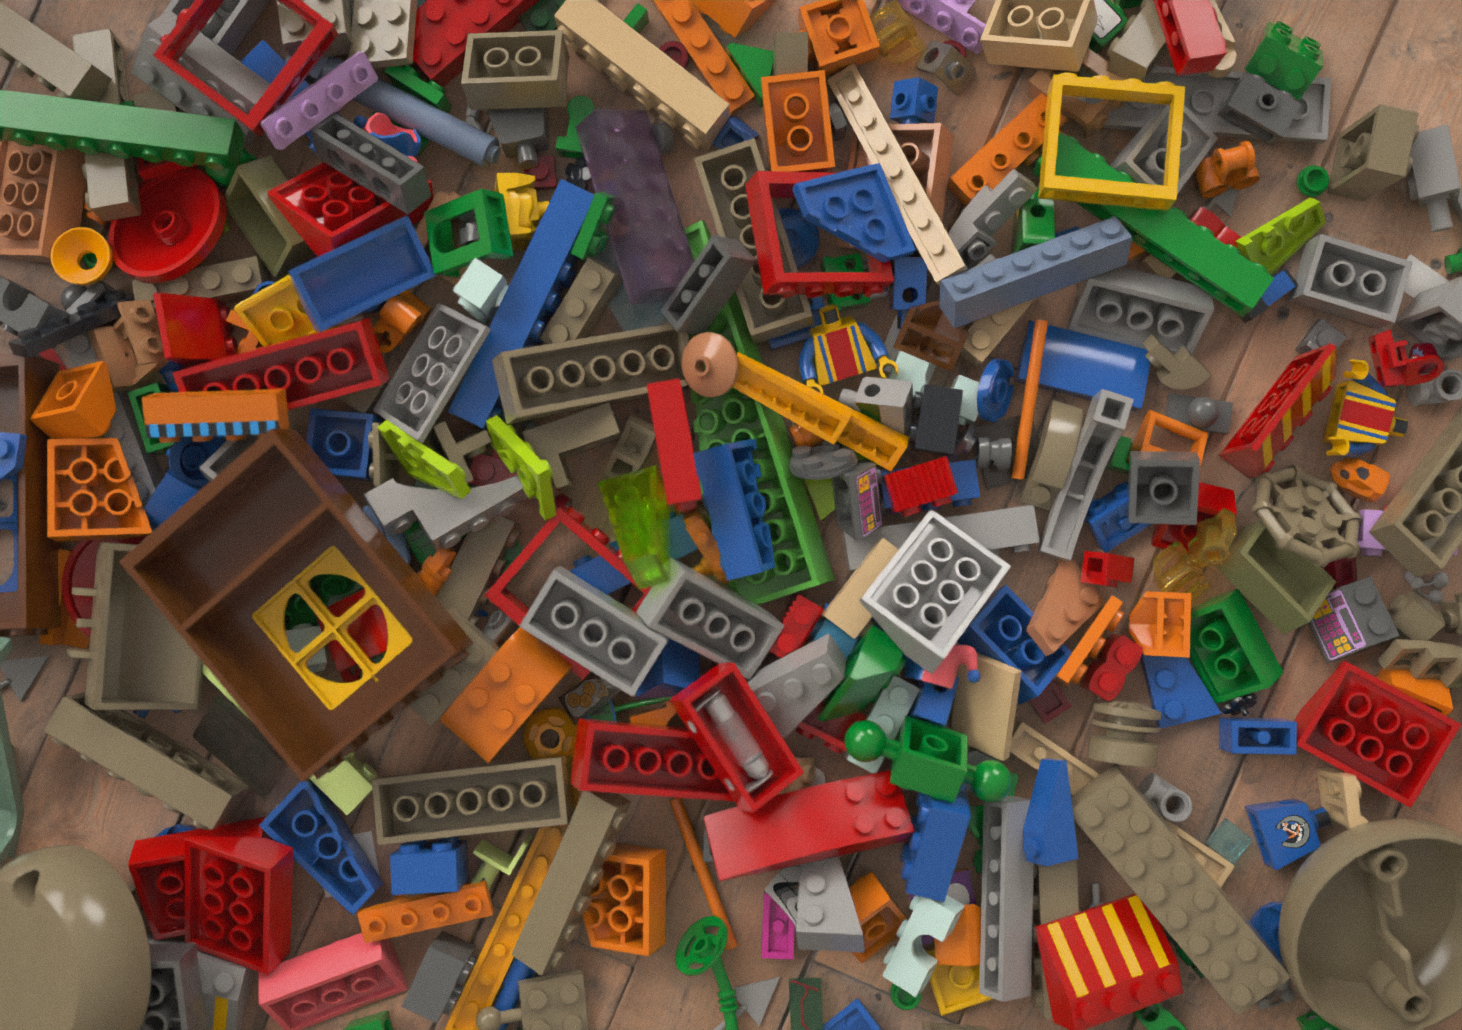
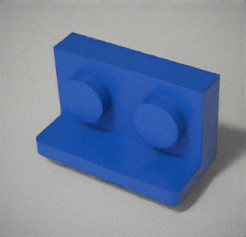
[1084,481,1151,553]

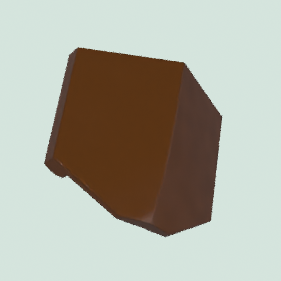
[893,300,969,372]

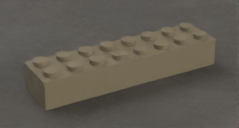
[1071,764,1291,1016]

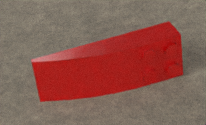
[703,770,914,882]

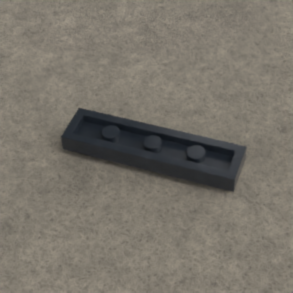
[8,290,135,358]

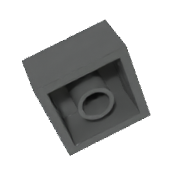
[401,930,477,1023]

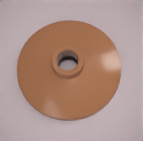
[682,332,739,397]

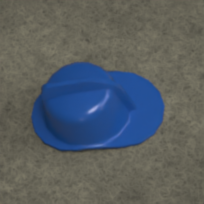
[166,436,226,487]

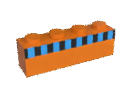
[142,389,289,443]

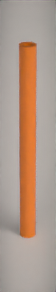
[1011,320,1048,479]
[669,797,738,950]

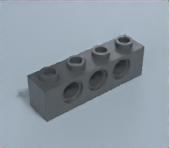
[310,112,431,214]

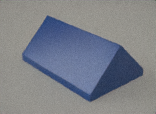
[636,638,700,699]

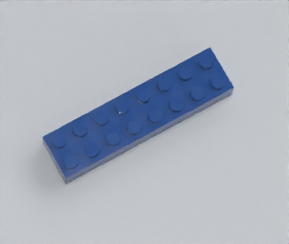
[448,179,594,432]

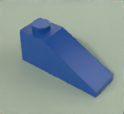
[1023,758,1078,866]

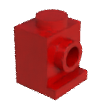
[1080,551,1135,588]

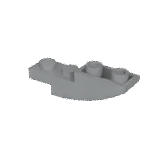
[948,169,1038,270]

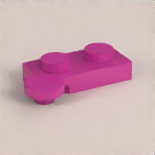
[761,891,795,959]

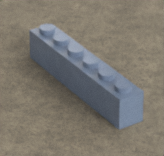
[939,216,1132,328]

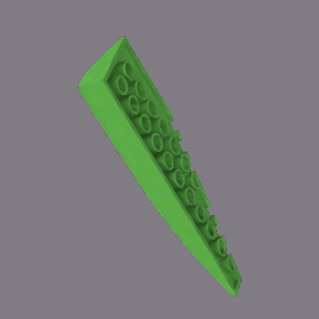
[676,220,835,605]

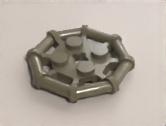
[1252,465,1363,567]

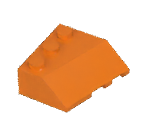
[47,438,153,541]
[582,843,666,956]

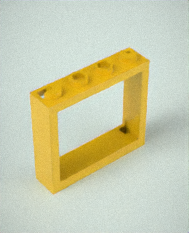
[1038,72,1185,211]

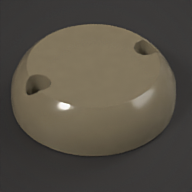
[1279,818,1462,1030]
[0,844,151,1030]

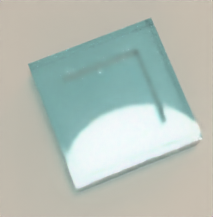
[1205,818,1253,865]

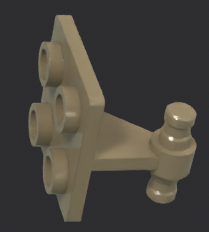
[368,423,440,488]

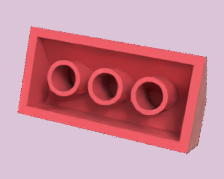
[258,933,408,1030]

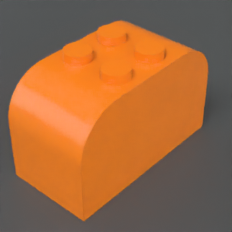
[440,627,573,764]

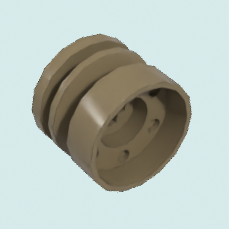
[1087,700,1162,768]

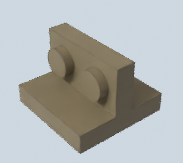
[430,419,492,483]

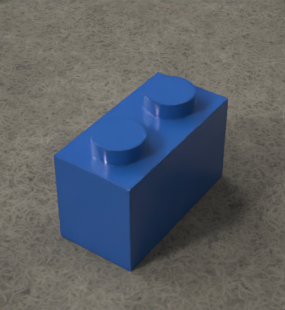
[1219,717,1297,755]

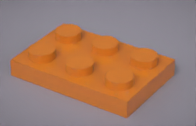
[1057,596,1125,688]

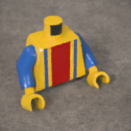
[798,305,898,394]
[1323,359,1408,458]

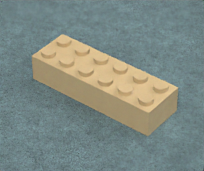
[554,0,730,152]

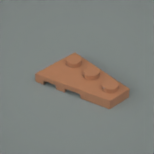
[1026,558,1105,656]

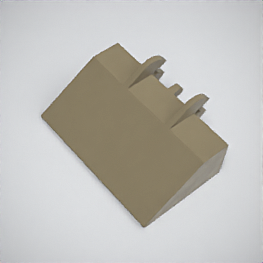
[66,542,203,710]

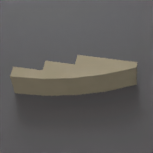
[1377,639,1462,688]

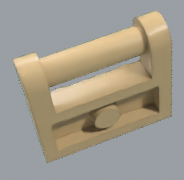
[1317,767,1368,830]

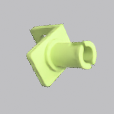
[471,833,534,890]

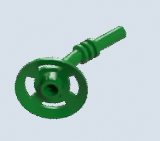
[675,916,739,1030]

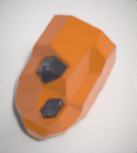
[1329,458,1390,503]

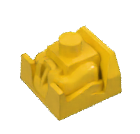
[494,173,549,252]

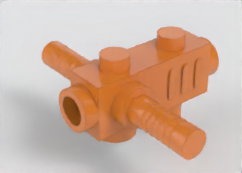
[682,509,733,584]

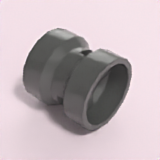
[974,437,1012,470]

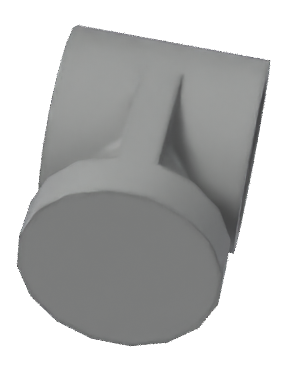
[1406,369,1462,406]
[1138,772,1192,822]

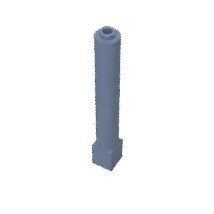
[285,55,501,168]

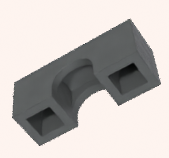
[0,275,71,349]

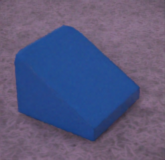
[713,116,759,150]

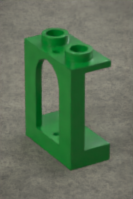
[424,188,514,278]

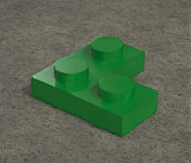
[571,192,615,259]

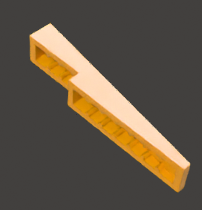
[732,352,908,472]

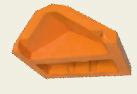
[1129,591,1191,658]
[933,904,981,967]

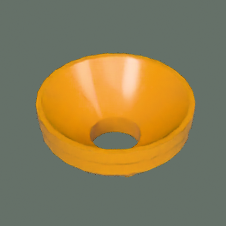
[50,227,113,286]
[524,707,578,759]

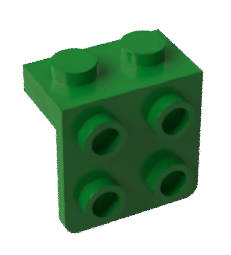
[1244,21,1323,100]
[368,65,452,156]

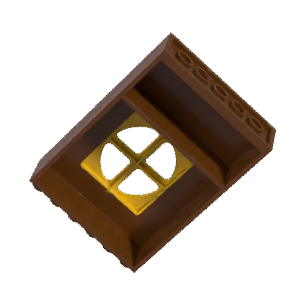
[119,429,473,782]

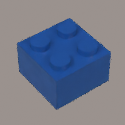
[306,408,384,481]
[390,836,469,895]

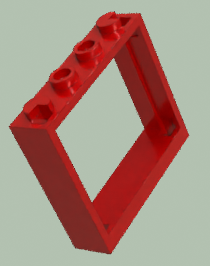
[153,0,339,137]
[745,171,894,298]
[646,378,703,514]
[484,506,656,680]

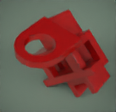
[1368,329,1444,388]

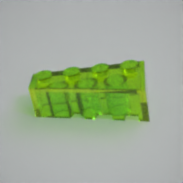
[597,465,670,589]

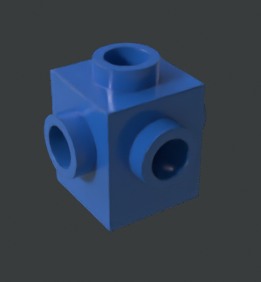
[890,77,938,124]

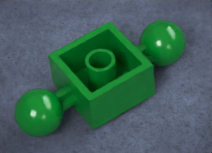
[845,715,1012,803]

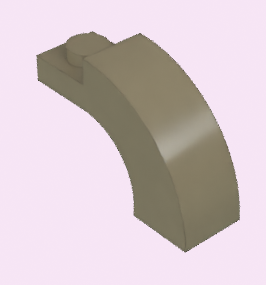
[1020,399,1083,511]

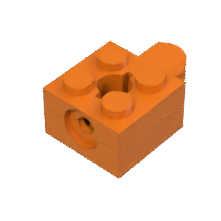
[797,0,880,77]

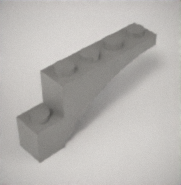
[1037,389,1134,562]
[364,476,536,551]

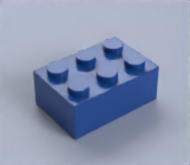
[957,584,1072,705]
[900,785,971,902]

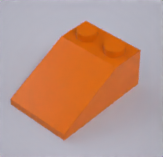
[761,70,835,173]

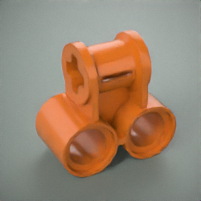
[1193,141,1261,198]
[373,289,432,353]

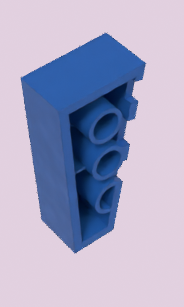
[693,438,775,581]
[259,779,384,915]

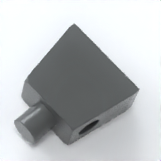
[487,107,549,169]

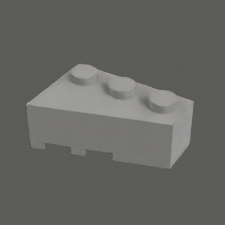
[747,634,846,739]
[796,856,865,952]

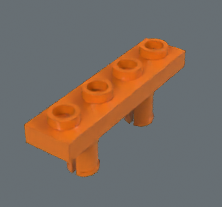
[357,881,494,943]

